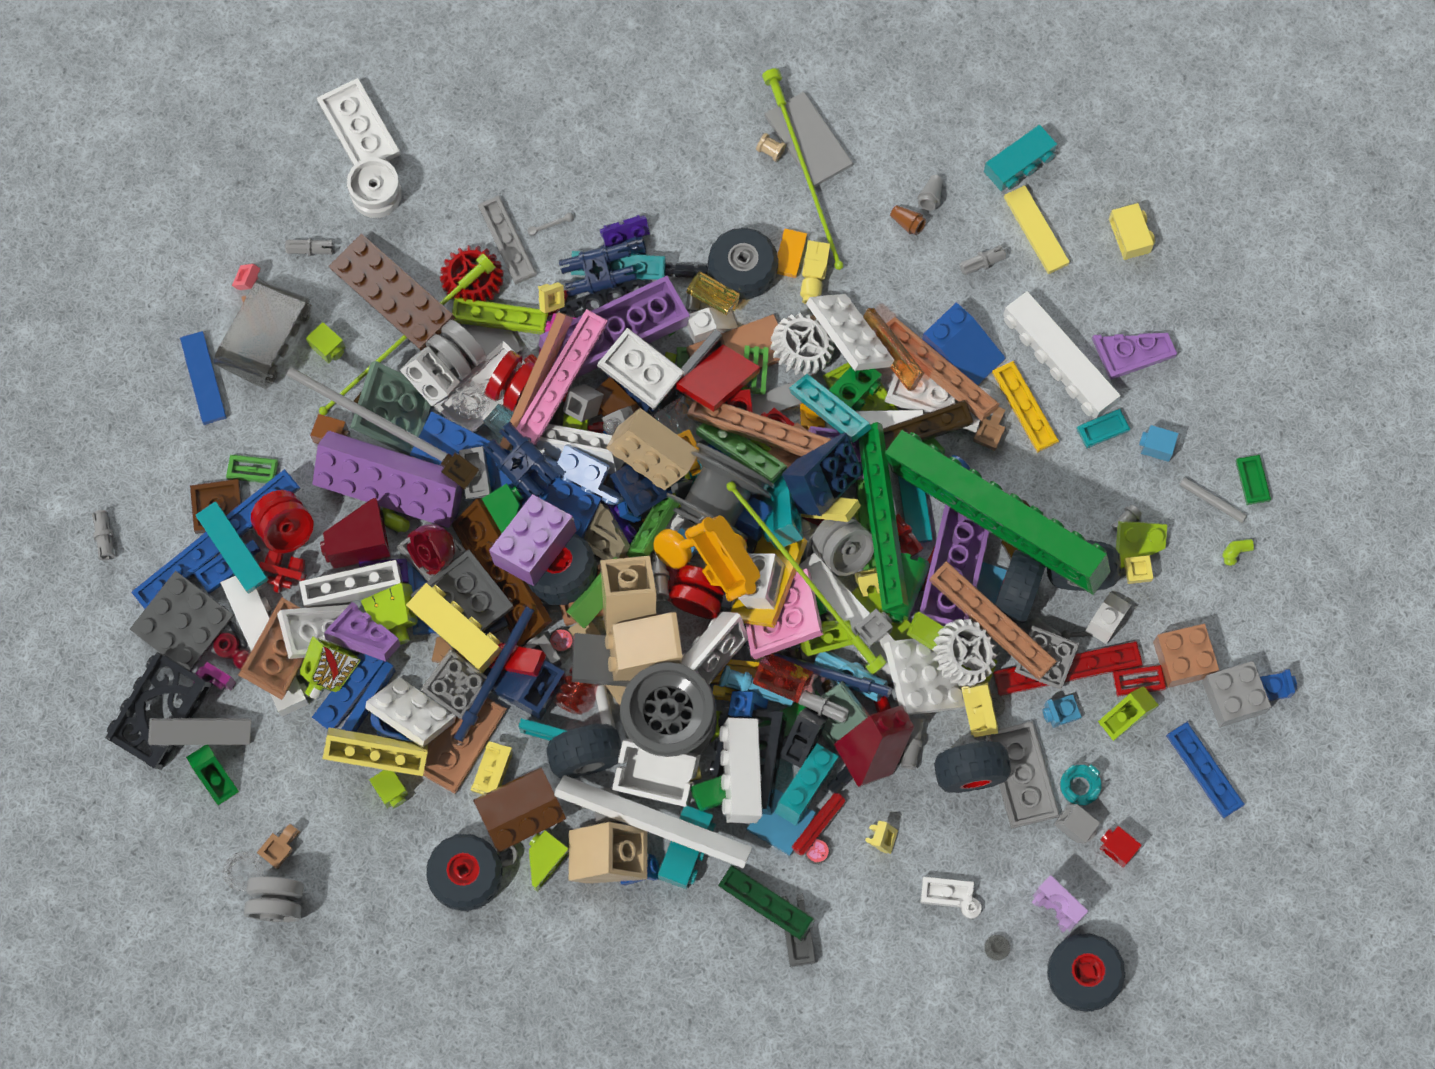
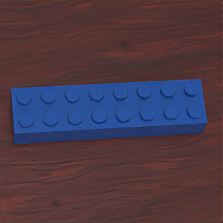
[410,411,605,538]

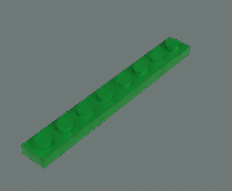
[858,422,908,613]

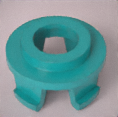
[1060,764,1102,806]

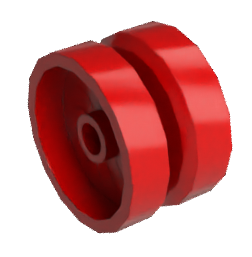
[484,350,535,413]
[251,490,314,553]
[667,565,724,619]

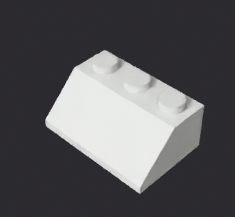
[679,612,748,684]

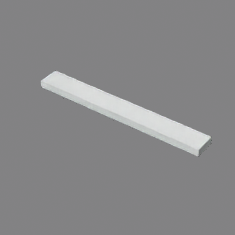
[554,775,752,868]

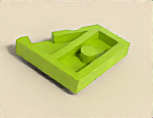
[1116,521,1167,569]

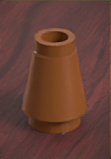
[890,205,926,235]

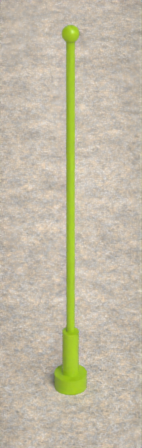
[762,68,844,270]
[319,254,496,415]
[726,481,887,675]

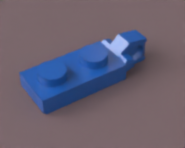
[194,540,261,594]

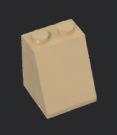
[600,556,656,634]
[605,612,682,681]
[569,822,647,883]

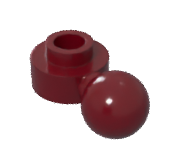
[213,633,250,670]

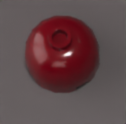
[407,525,455,575]

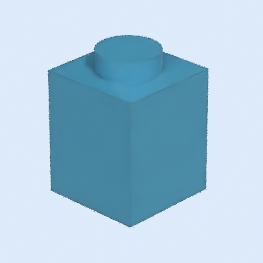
[1139,425,1178,462]

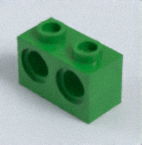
[829,367,882,411]

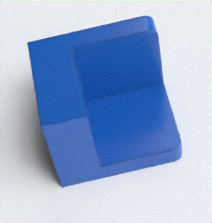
[737,497,772,542]

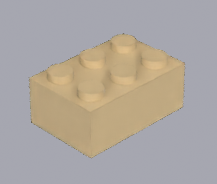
[606,408,699,490]

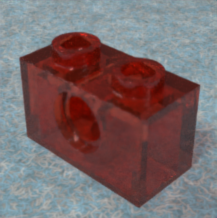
[752,654,814,703]

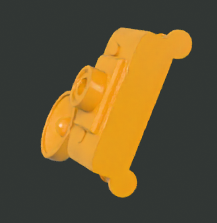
[653,515,760,601]

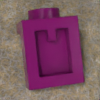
[193,662,236,691]

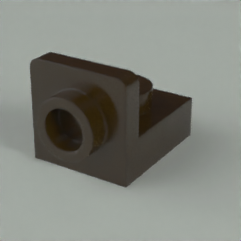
[440,451,479,489]

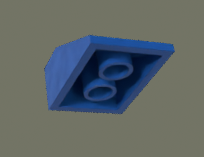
[922,302,1006,385]

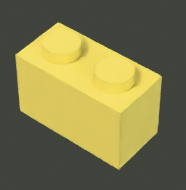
[1109,203,1155,260]

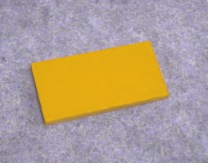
[731,535,808,628]

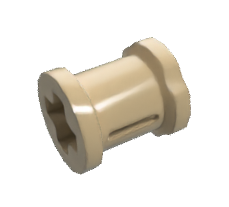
[756,133,786,162]

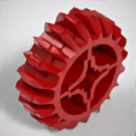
[440,245,504,302]

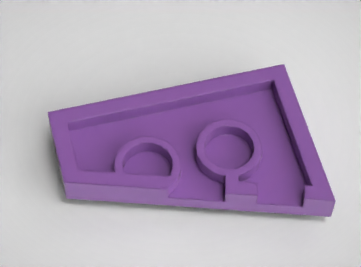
[1092,333,1177,380]
[324,602,400,661]

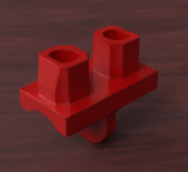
[896,513,923,557]
[259,550,307,593]

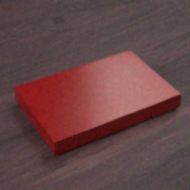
[677,344,760,412]

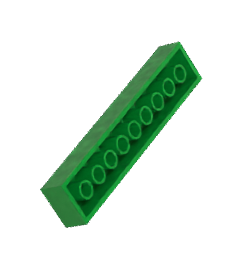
[885,430,1110,595]

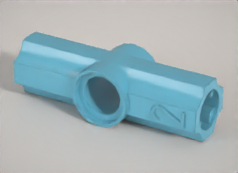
[814,651,888,702]

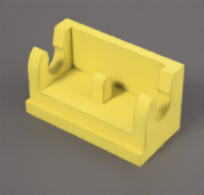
[961,681,998,737]
[470,742,513,795]

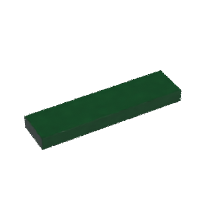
[718,865,815,941]

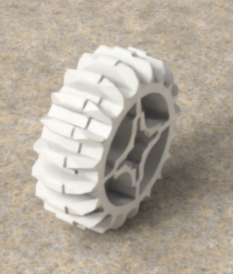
[771,313,834,376]
[932,619,998,686]

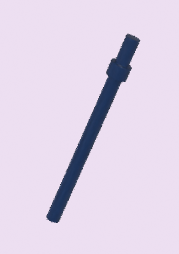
[454,606,535,742]
[764,653,892,697]

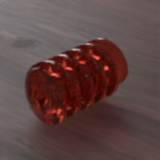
[555,667,596,715]

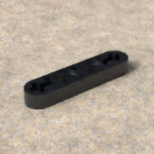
[559,279,647,318]

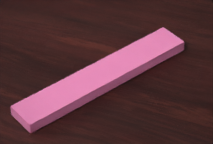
[516,309,608,446]

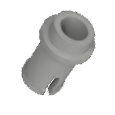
[1111,505,1142,532]

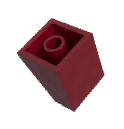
[320,498,391,569]
[834,705,914,787]

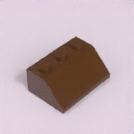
[473,767,566,852]

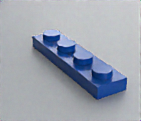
[312,652,386,730]

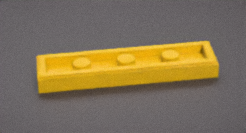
[992,361,1059,453]

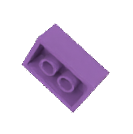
[489,494,577,586]

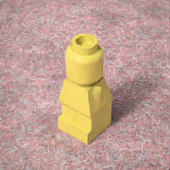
[800,240,830,304]

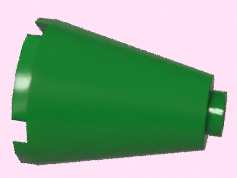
[884,553,930,624]

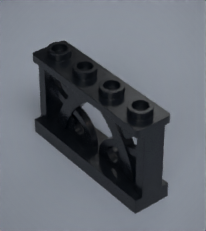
[105,652,213,770]
[710,706,787,815]

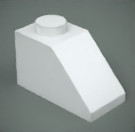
[687,307,738,344]
[1086,592,1131,644]

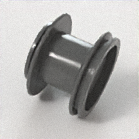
[666,443,775,540]
[620,662,717,757]

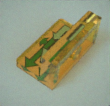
[686,271,740,315]

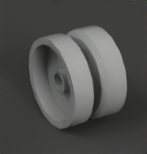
[426,320,486,381]
[812,517,874,576]
[244,877,304,922]

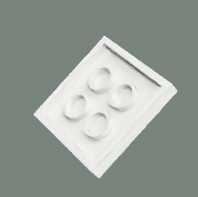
[884,639,965,715]

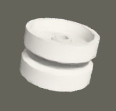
[347,158,402,218]

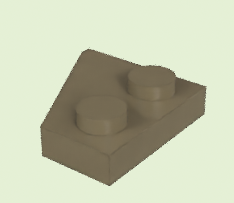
[583,503,630,560]

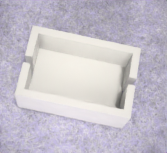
[612,739,701,807]

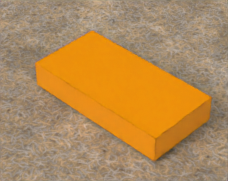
[777,228,807,278]

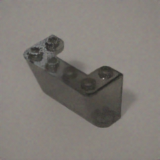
[214,279,312,389]

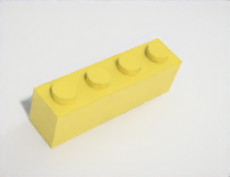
[406,583,502,673]
[323,727,428,776]

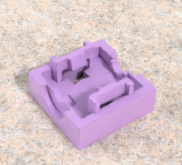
[1032,875,1088,932]

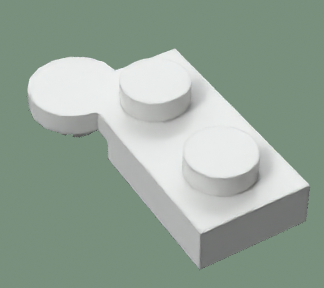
[920,877,981,919]

